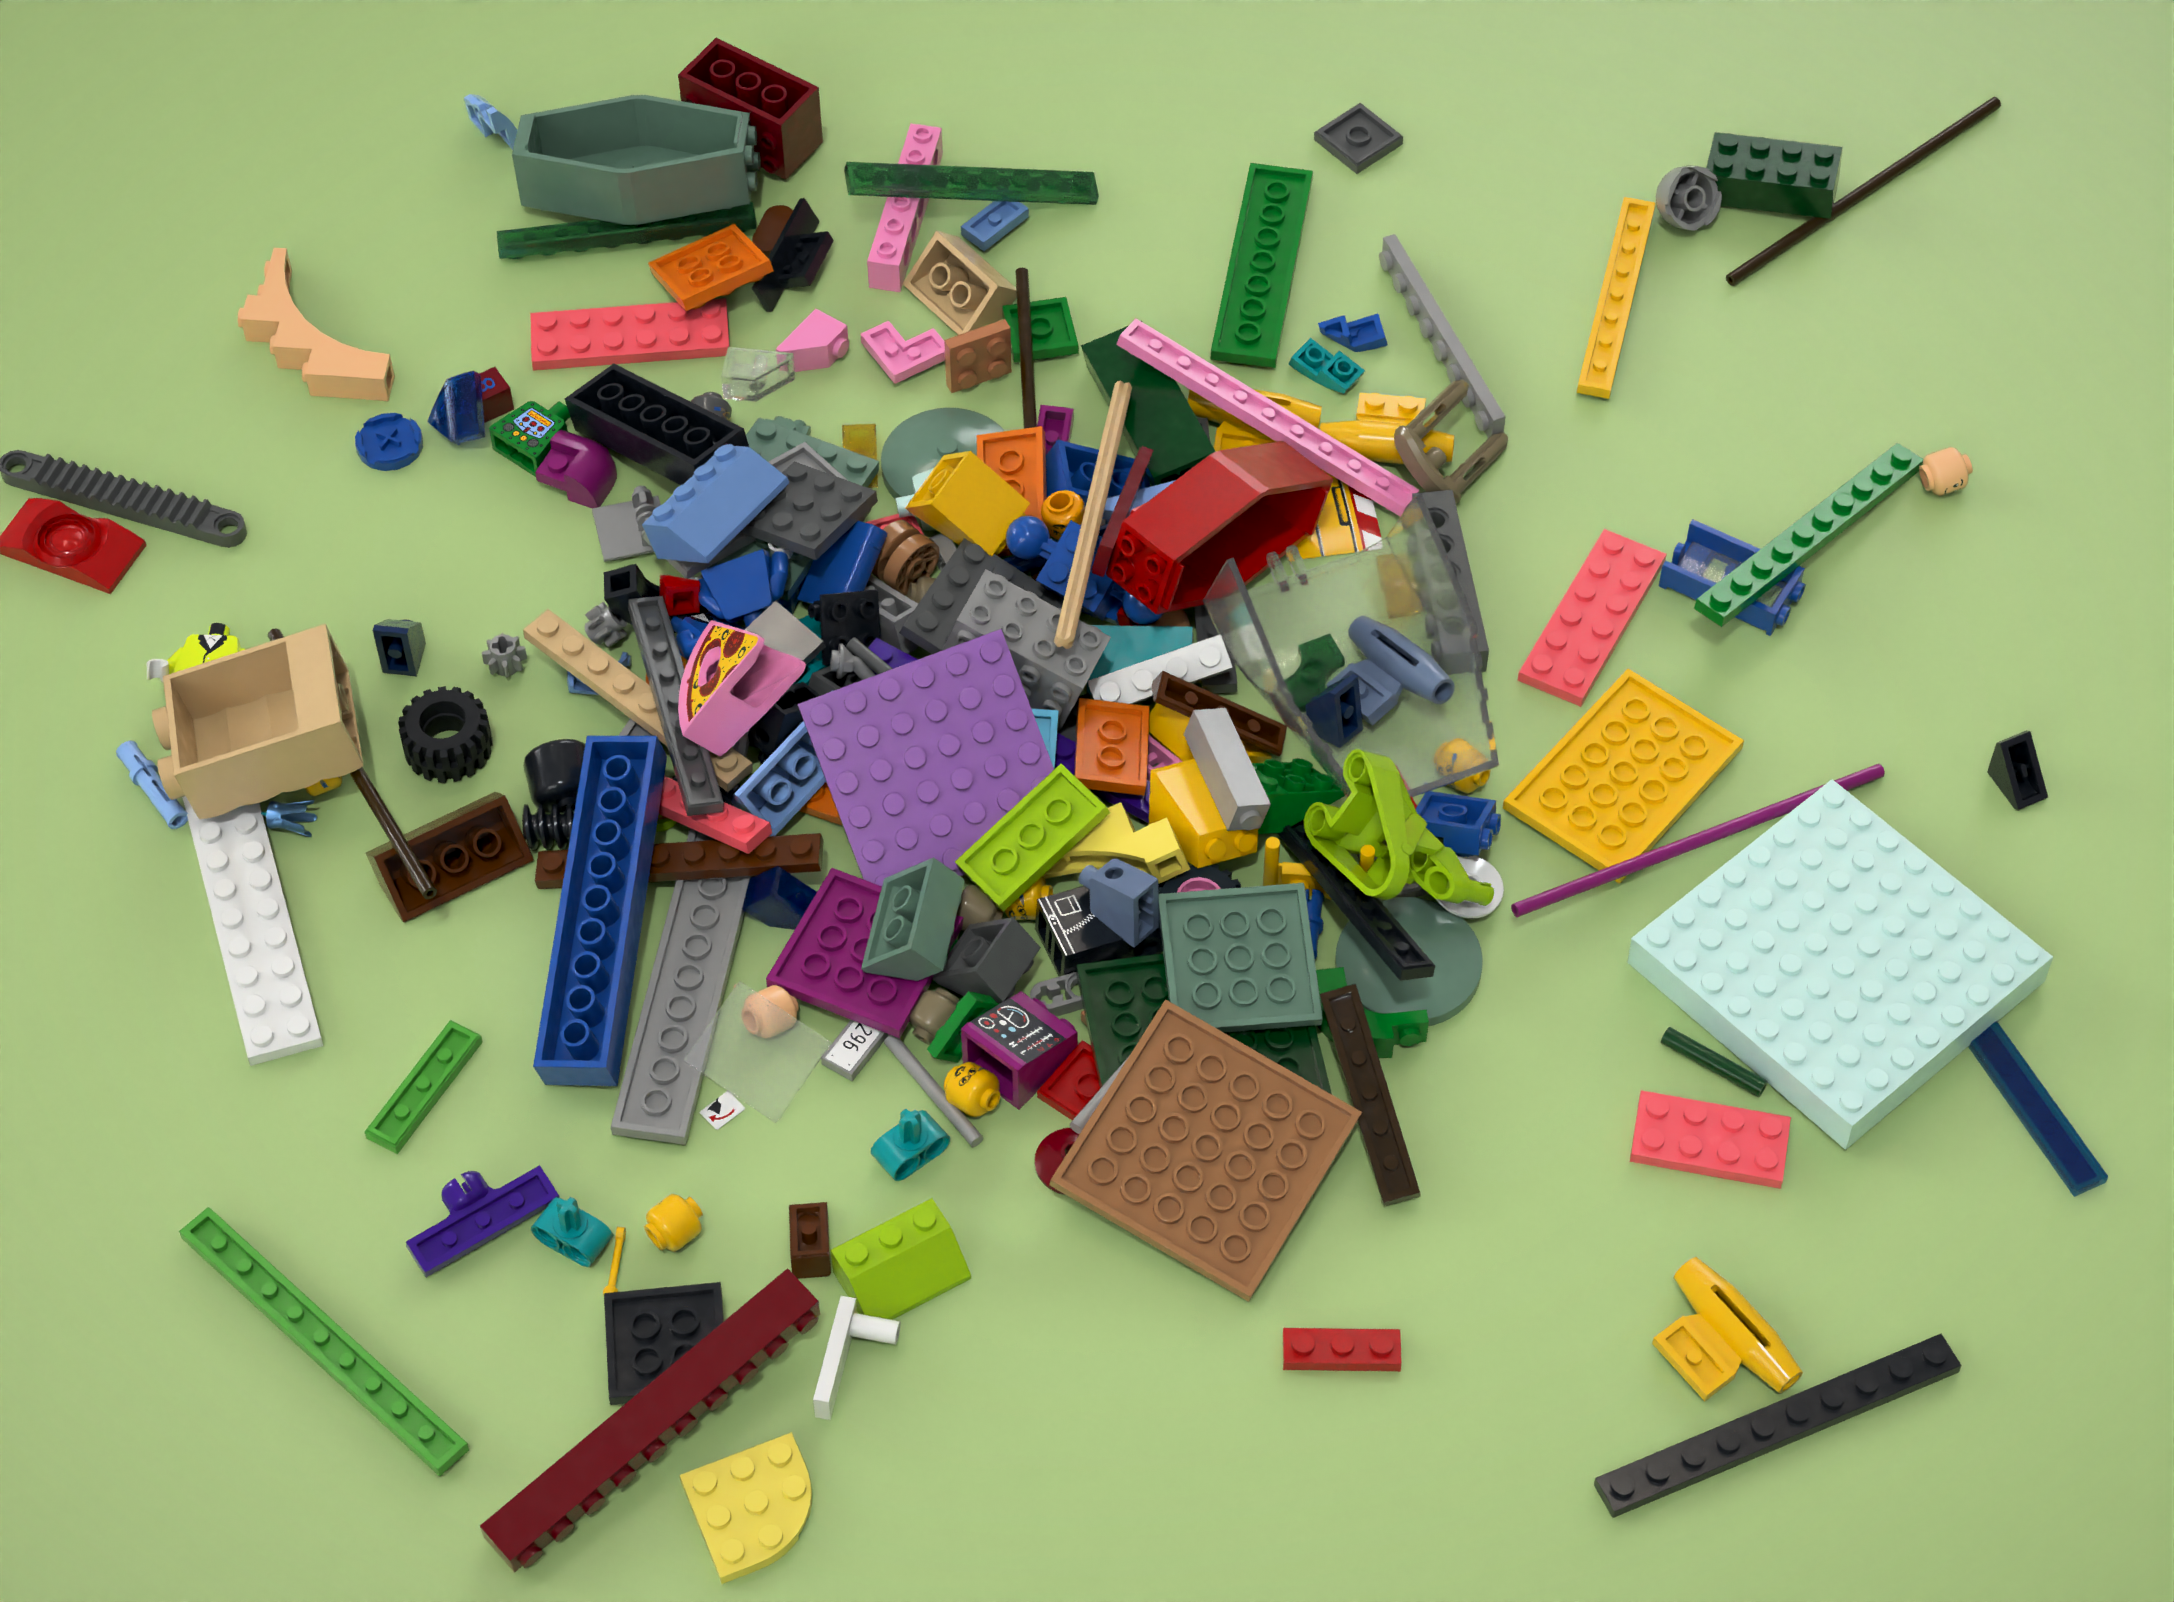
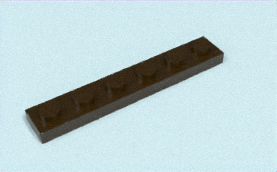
[1320,984,1421,1207]

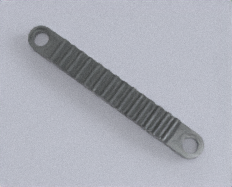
[0,450,247,548]

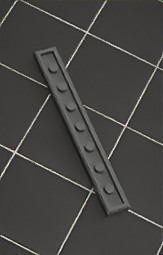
[628,596,724,816]

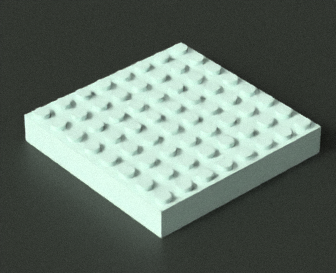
[1627,779,2053,1150]

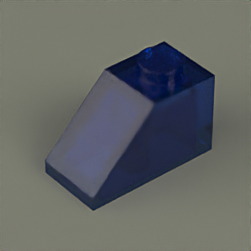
[742,866,817,930]

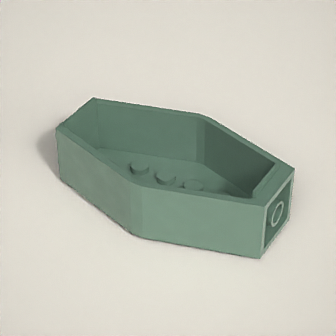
[512,95,761,225]

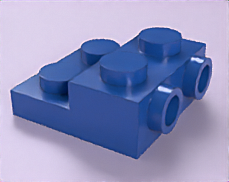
[1416,791,1501,857]

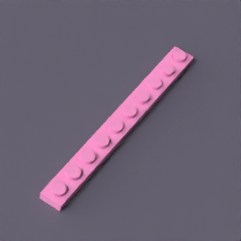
[1116,318,1419,517]

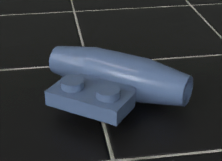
[1326,616,1455,726]

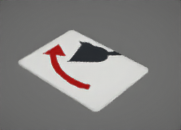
[700,1091,745,1130]

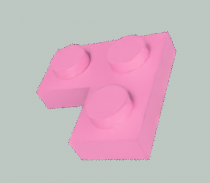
[861,321,945,384]

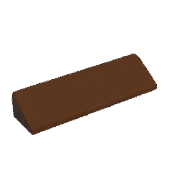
[1152,671,1287,756]

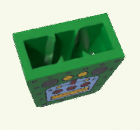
[489,401,570,477]

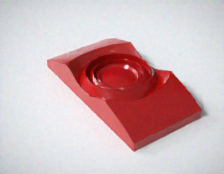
[0,498,146,594]

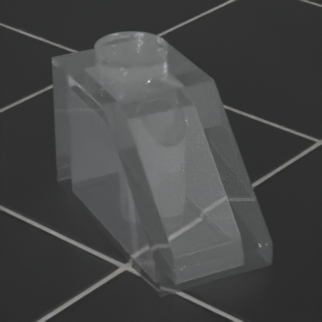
[721,347,795,402]

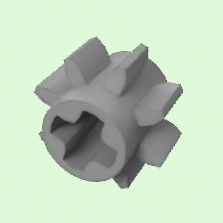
[584,602,627,647]
[482,633,527,678]

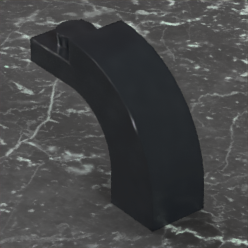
[604,564,709,633]

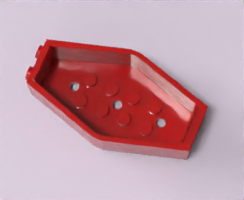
[1105,441,1334,614]

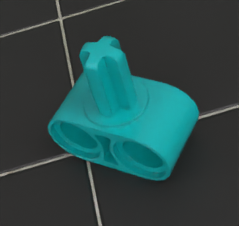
[871,1109,950,1181]
[531,1197,613,1267]

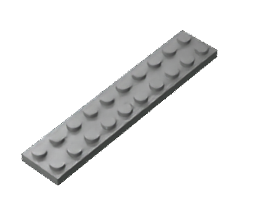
[611,828,754,1145]

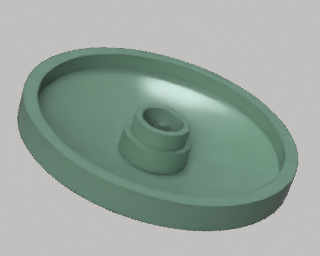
[881,408,1004,499]
[1335,897,1483,1026]

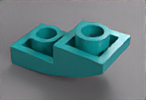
[1289,338,1365,393]

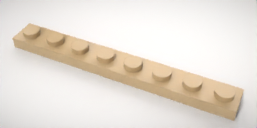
[523,609,753,792]

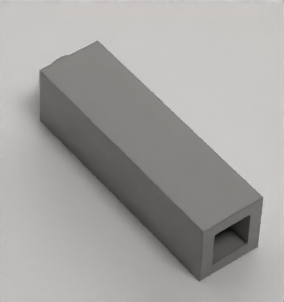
[1184,708,1271,831]

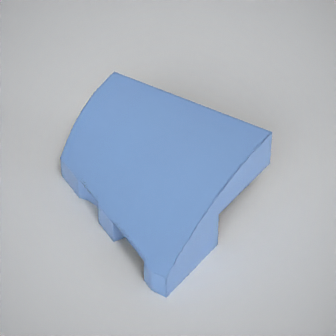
[464,94,517,150]

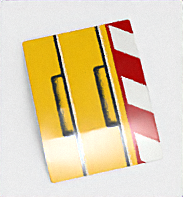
[1294,468,1383,560]

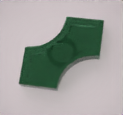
[1281,633,1345,715]

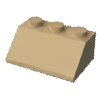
[903,231,1017,335]

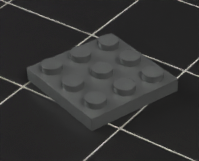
[740,461,878,560]

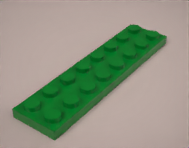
[1210,163,1313,368]

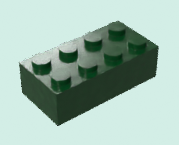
[1706,132,1842,219]

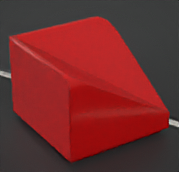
[659,575,700,616]

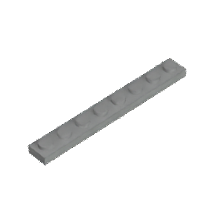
[1379,234,1506,438]

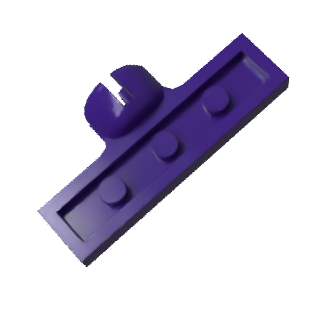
[406,1165,559,1277]

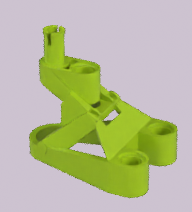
[1304,749,1494,906]

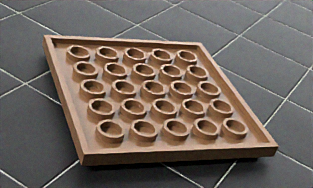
[1050,999,1362,1302]

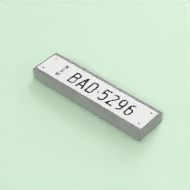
[821,1020,889,1081]

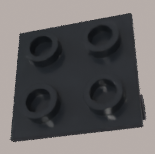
[808,589,880,665]

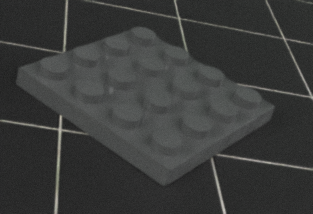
[899,538,1082,654]

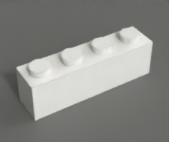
[1087,634,1233,705]

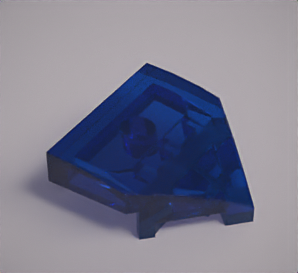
[427,371,485,445]

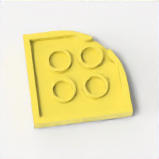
[679,1432,812,1584]

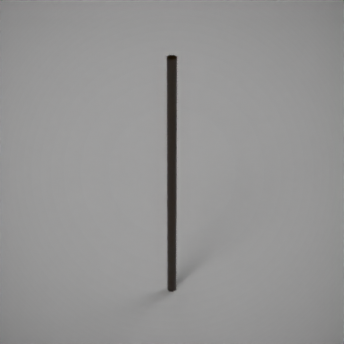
[1726,97,2001,286]
[1015,267,1044,581]
[268,628,437,899]

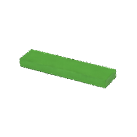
[365,1020,483,1154]

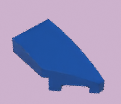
[1318,313,1388,352]

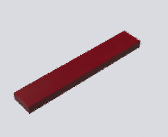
[1091,446,1153,577]

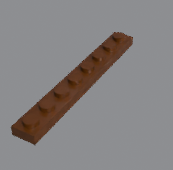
[535,833,824,889]

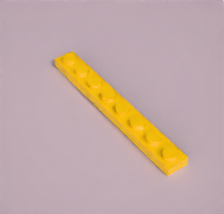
[1577,197,1656,399]

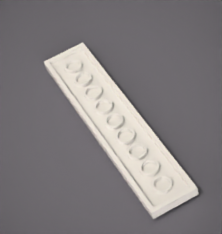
[182,796,323,1066]

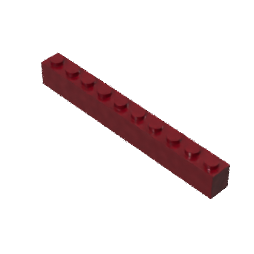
[480,1268,820,1573]

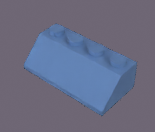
[642,444,789,563]

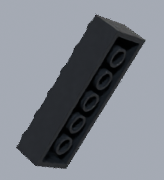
[565,363,749,485]

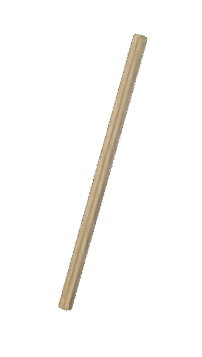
[1054,380,1132,649]

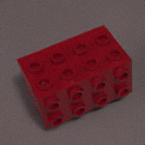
[678,38,823,180]

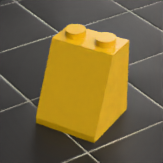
[905,451,1030,557]
[1148,759,1258,868]

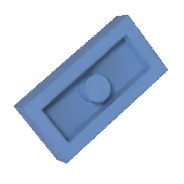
[961,192,1029,251]

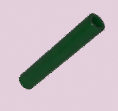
[1661,1027,1768,1097]

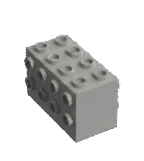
[942,569,1111,731]

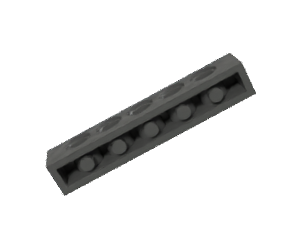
[1405,490,1489,675]

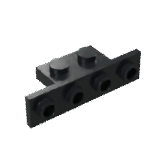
[751,198,834,312]

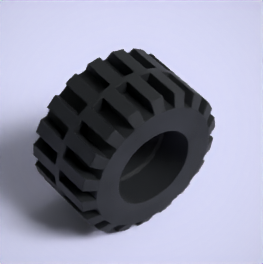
[398,686,493,783]

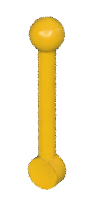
[603,1227,626,1295]

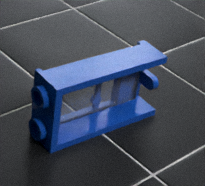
[1659,519,1806,636]

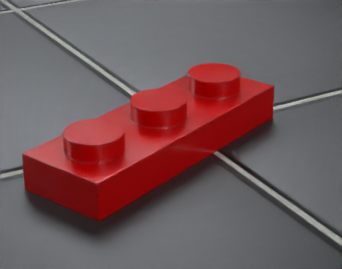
[1283,1328,1402,1372]

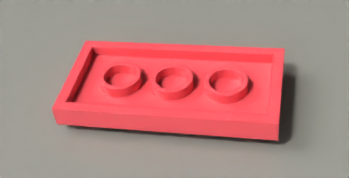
[1630,1090,1791,1189]

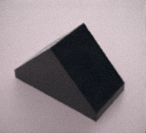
[1987,730,2048,810]

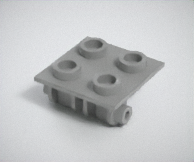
[592,486,660,562]

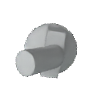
[830,644,875,680]

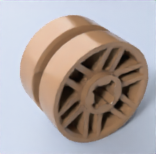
[871,520,940,595]

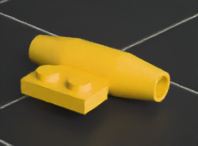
[1187,389,1322,451]
[1320,393,1455,464]
[1652,1257,1803,1401]

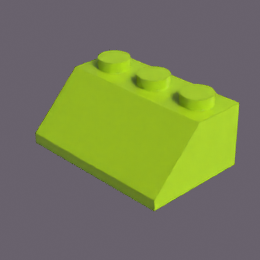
[830,1198,971,1320]

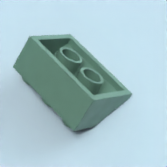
[861,857,965,981]

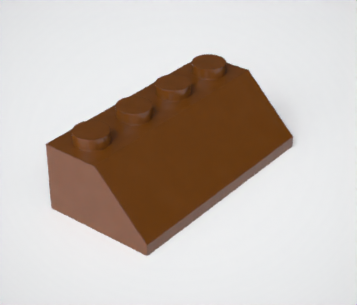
[366,792,534,922]

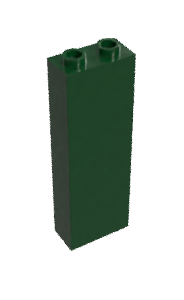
[1081,320,1216,486]

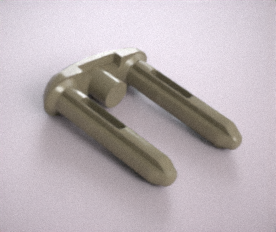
[1394,379,1508,504]

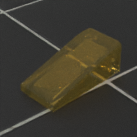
[842,424,878,488]

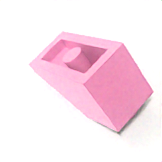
[776,309,849,374]

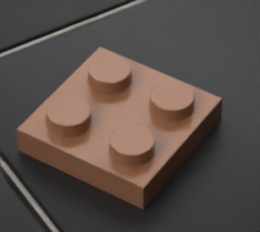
[944,319,1012,393]

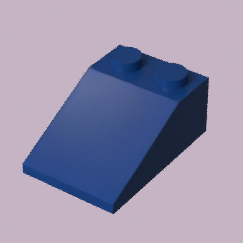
[1046,440,1151,507]

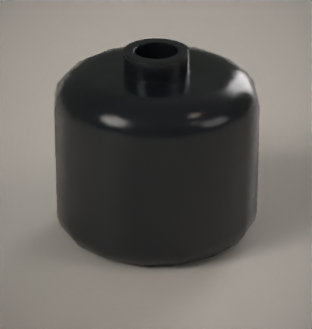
[523,739,585,813]

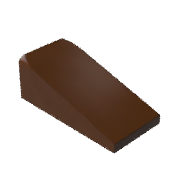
[789,1202,831,1279]

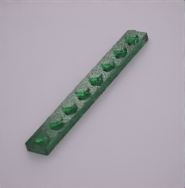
[844,162,1099,205]
[497,201,757,259]

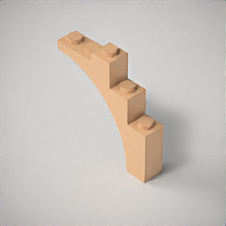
[238,248,395,401]

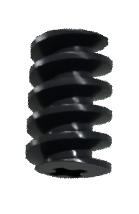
[522,804,574,850]

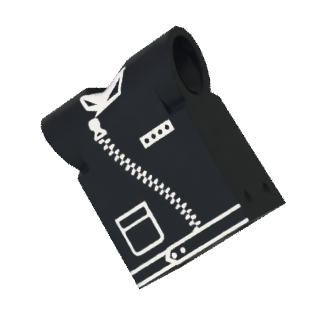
[1035,886,1163,976]

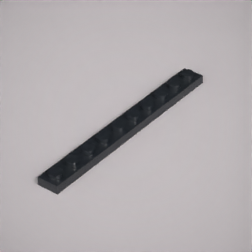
[1594,1334,1962,1518]

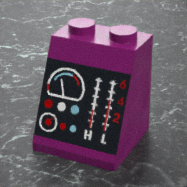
[961,991,1078,1110]

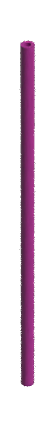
[1511,764,1885,917]

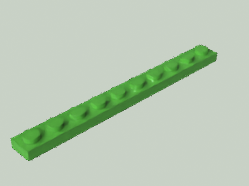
[179,1207,469,1477]

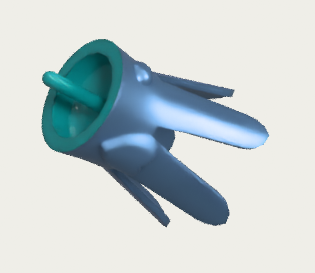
[261,800,318,837]

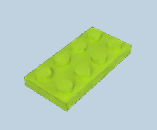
[955,764,1110,912]

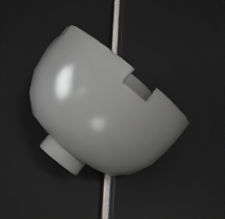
[1655,165,1722,231]

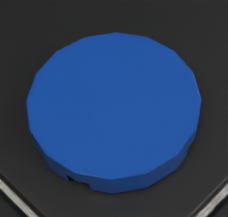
[355,413,423,471]

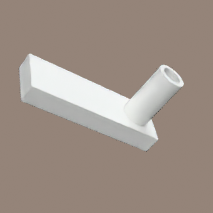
[813,1296,901,1420]

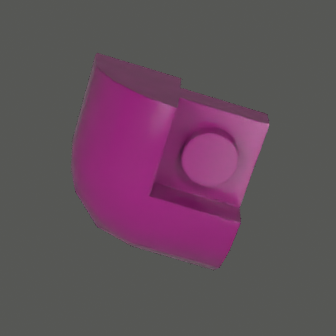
[535,430,617,508]

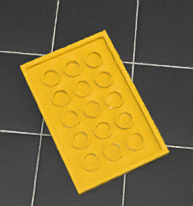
[1503,669,1744,884]

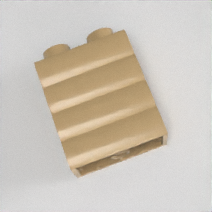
[152,624,364,819]

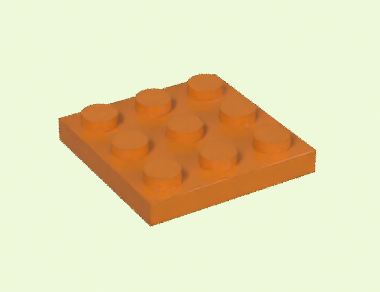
[648,224,774,311]

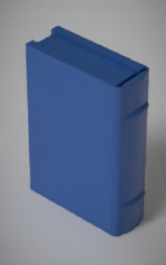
[797,521,888,605]

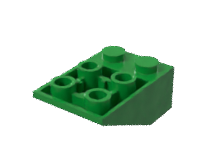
[1252,758,1346,834]

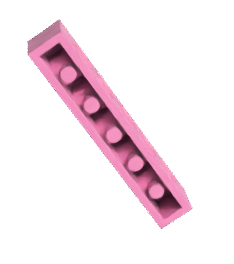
[867,123,943,292]

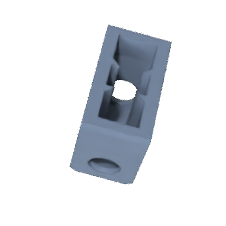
[1079,859,1159,947]

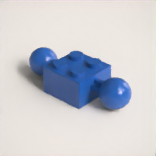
[1006,516,1164,625]

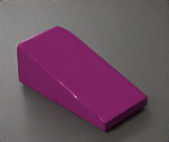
[1037,405,1074,455]

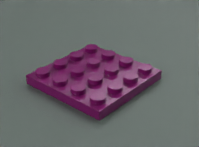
[766,868,963,1038]

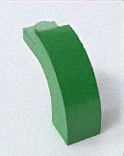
[1316,967,1429,1059]

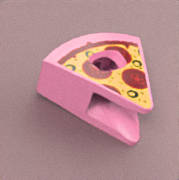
[678,620,806,757]

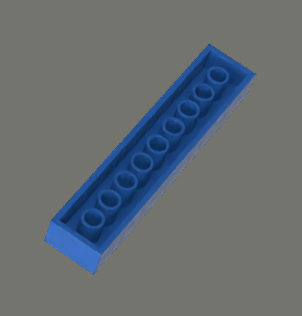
[533,736,667,1086]

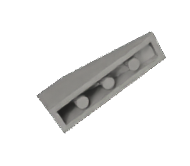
[864,575,919,653]

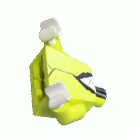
[147,623,245,682]

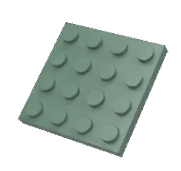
[1158,883,1323,1032]

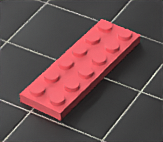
[530,298,730,371]
[1517,529,1667,707]

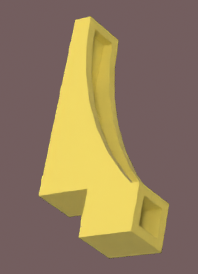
[1043,802,1190,884]

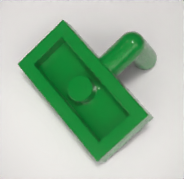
[927,991,999,1063]

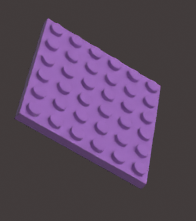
[797,629,1054,886]

